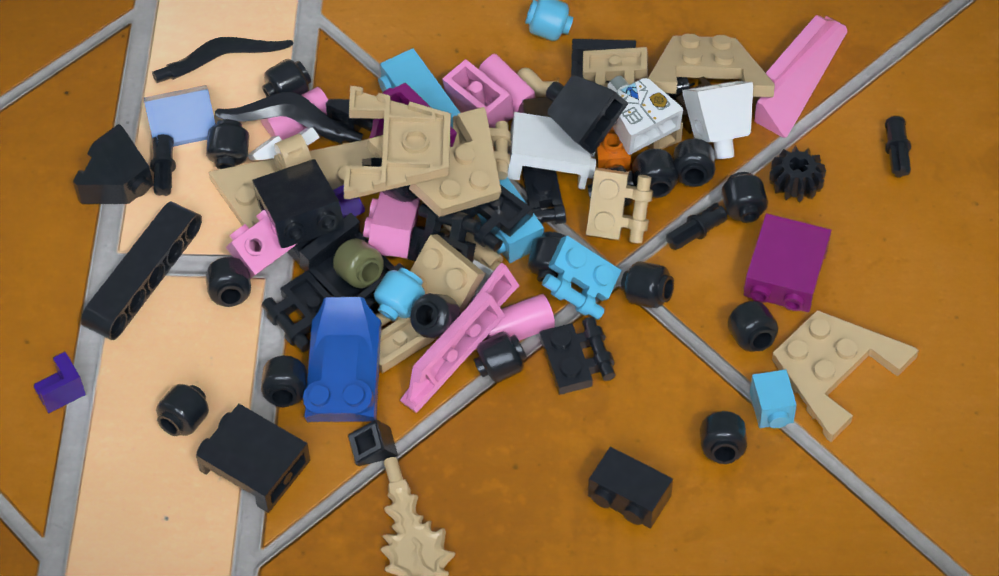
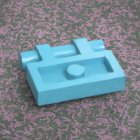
[542,236,621,320]

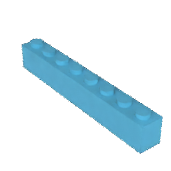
[378,48,544,263]

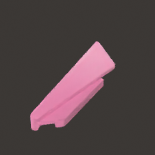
[754,15,847,138]
[400,263,519,413]

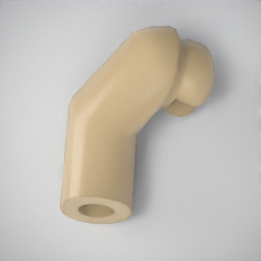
[517,67,559,98]

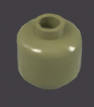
[333,238,384,288]

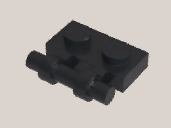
[455,185,533,252]
[408,203,481,263]
[262,270,331,352]
[539,317,616,395]

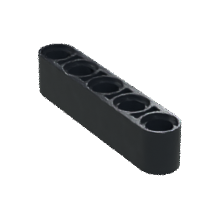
[81,201,202,340]

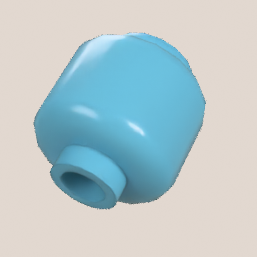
[525,0,574,41]
[374,268,425,321]

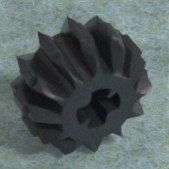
[769,145,826,203]

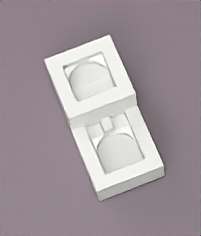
[248,127,320,160]

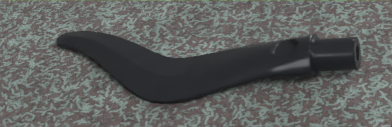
[152,37,293,83]
[215,92,363,144]

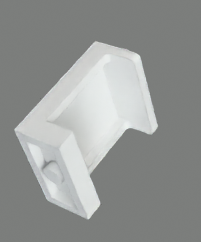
[508,112,596,189]

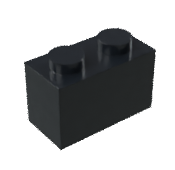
[588,446,673,529]

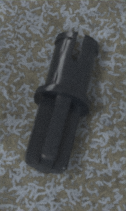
[885,116,911,178]
[150,134,176,196]
[666,203,727,250]

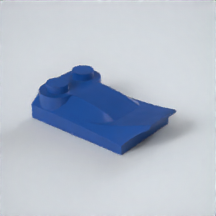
[303,297,382,422]

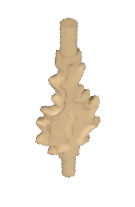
[381,457,455,576]

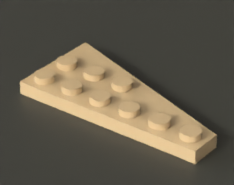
[208,139,381,229]

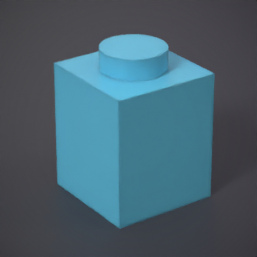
[750,369,797,428]

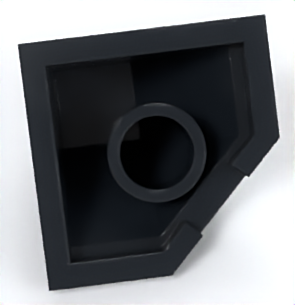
[73,124,154,204]

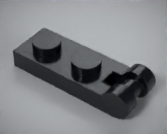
[522,166,566,225]

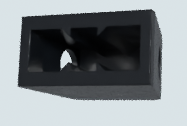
[546,75,629,155]

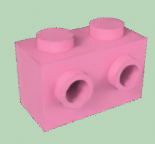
[442,59,514,128]
[363,192,421,259]
[226,210,297,279]

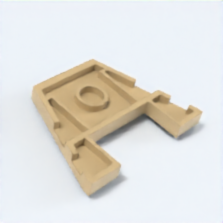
[648,34,775,97]
[344,86,451,199]
[367,107,501,217]
[772,310,919,442]

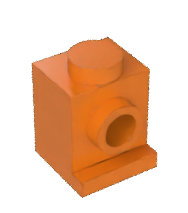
[595,127,631,171]

